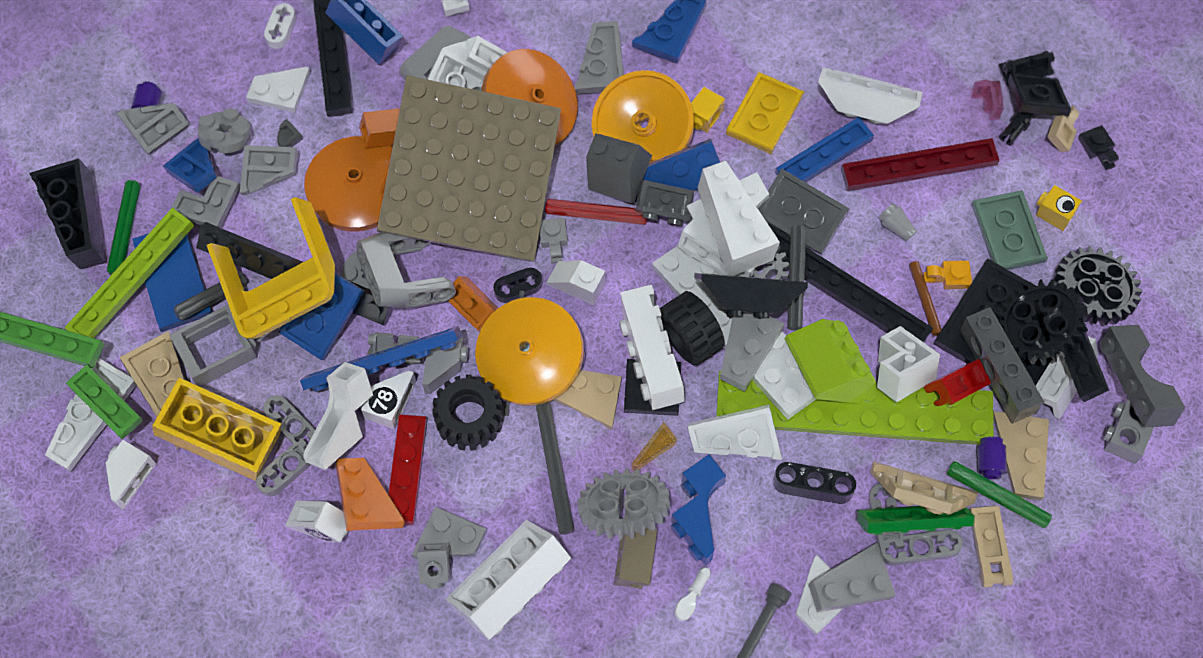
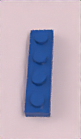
[775,117,874,182]

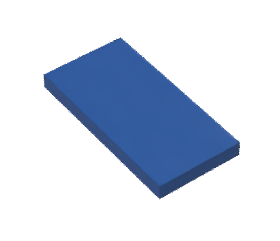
[132,233,212,332]

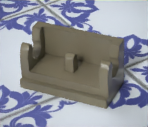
[613,528,657,589]

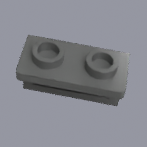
[635,180,693,226]

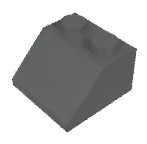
[586,133,652,203]

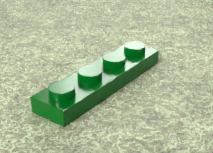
[857,506,975,535]

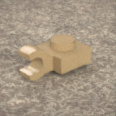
[1047,106,1079,152]

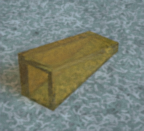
[631,422,677,472]

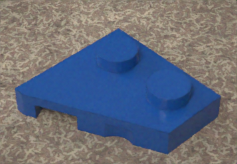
[163,138,217,193]

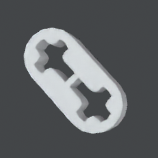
[264,3,296,49]

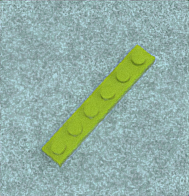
[64,207,194,338]

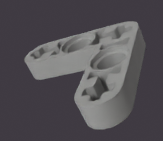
[256,395,315,497]
[868,484,963,566]

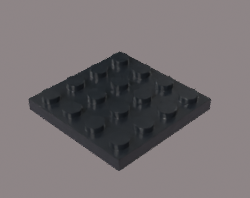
[934,258,1057,386]

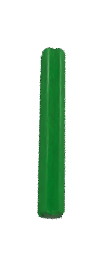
[107,180,140,275]
[947,461,1052,528]

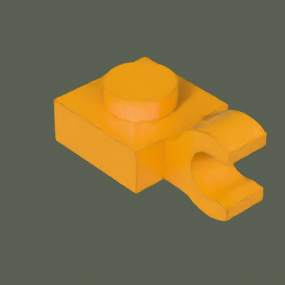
[923,260,972,289]

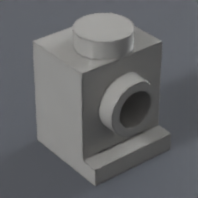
[417,543,450,589]

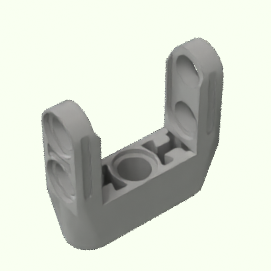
[399,25,471,80]
[356,232,456,308]

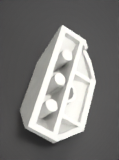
[818,67,923,124]

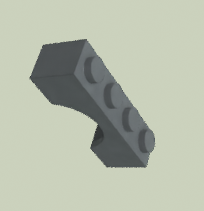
[1100,325,1185,428]

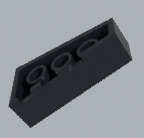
[29,158,105,269]

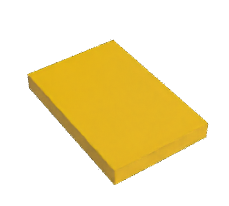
[725,72,804,154]

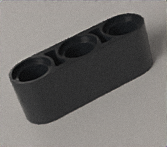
[773,462,857,504]

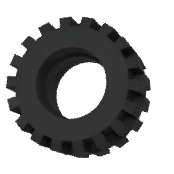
[659,291,725,366]
[432,375,504,451]

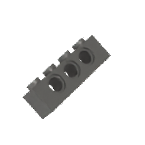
[960,307,1044,424]

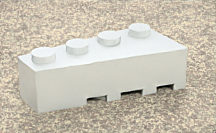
[698,161,780,276]
[619,285,684,410]

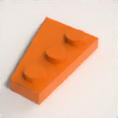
[335,458,404,531]

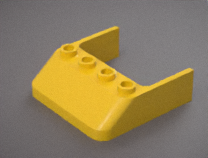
[207,197,335,339]

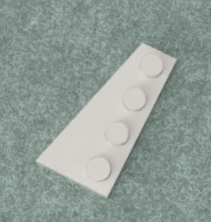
[45,358,136,472]

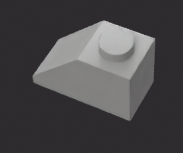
[422,334,468,394]

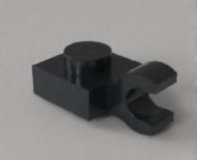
[1078,125,1119,171]

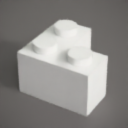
[877,326,940,402]

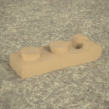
[970,506,1013,588]

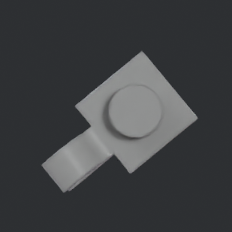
[540,218,568,264]

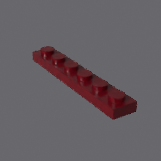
[841,138,1000,191]

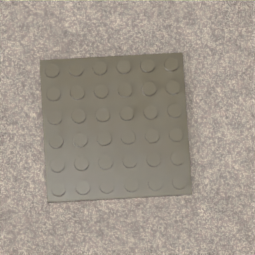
[377,75,561,262]

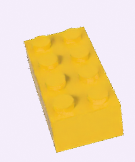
[152,378,281,481]

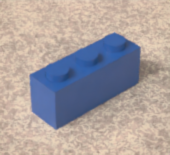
[325,0,403,65]

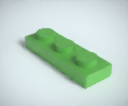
[66,364,143,440]

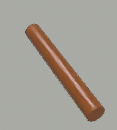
[909,261,942,337]

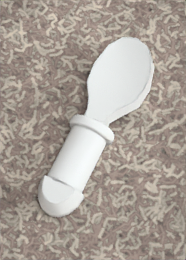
[674,567,711,621]

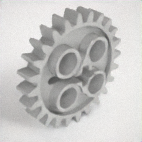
[577,468,670,540]

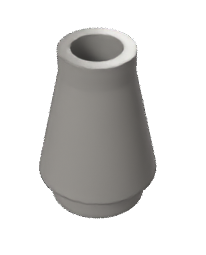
[878,203,917,242]

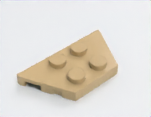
[870,461,978,514]

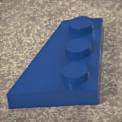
[643,138,720,190]

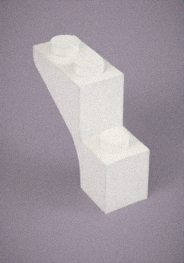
[303,362,373,470]

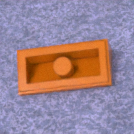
[447,276,498,331]

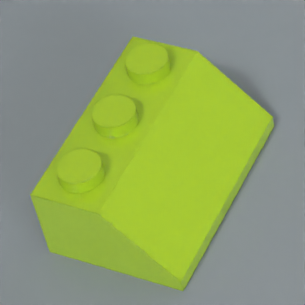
[784,319,876,404]

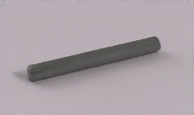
[536,402,574,535]

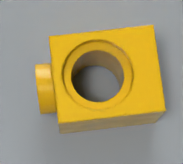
[691,87,725,133]

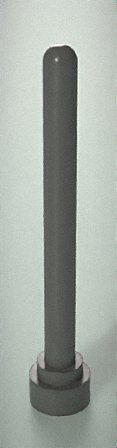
[737,583,791,658]

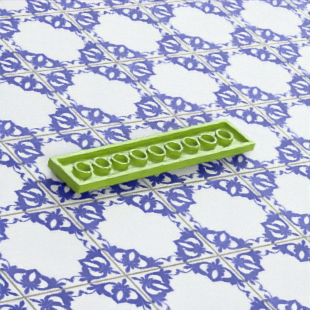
[716,371,994,445]

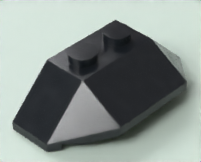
[694,273,808,318]

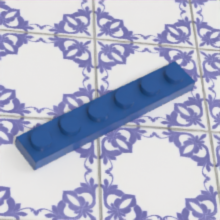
[300,326,462,392]

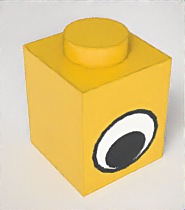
[1036,185,1082,231]

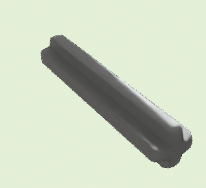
[174,272,247,320]

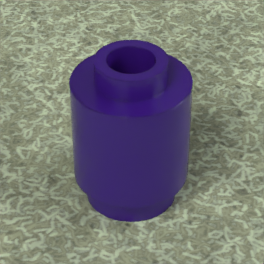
[131,81,162,109]
[978,437,1007,480]

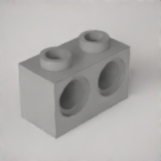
[1103,397,1154,464]

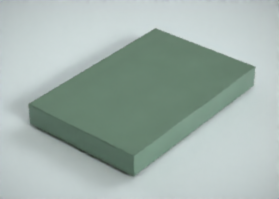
[971,190,1048,270]

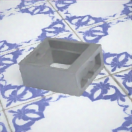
[169,305,257,387]

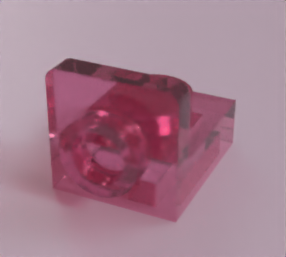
[971,80,1004,120]

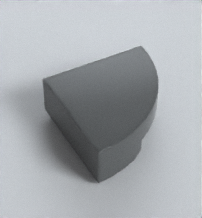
[277,119,303,147]

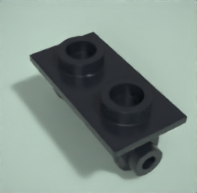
[998,51,1055,86]

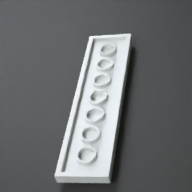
[652,246,816,419]

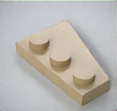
[553,370,621,430]

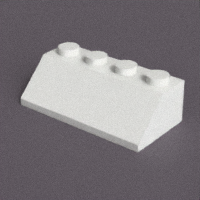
[446,520,571,640]

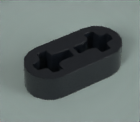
[493,267,543,303]

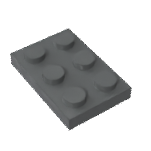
[758,169,850,254]

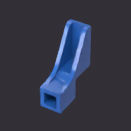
[670,454,726,566]

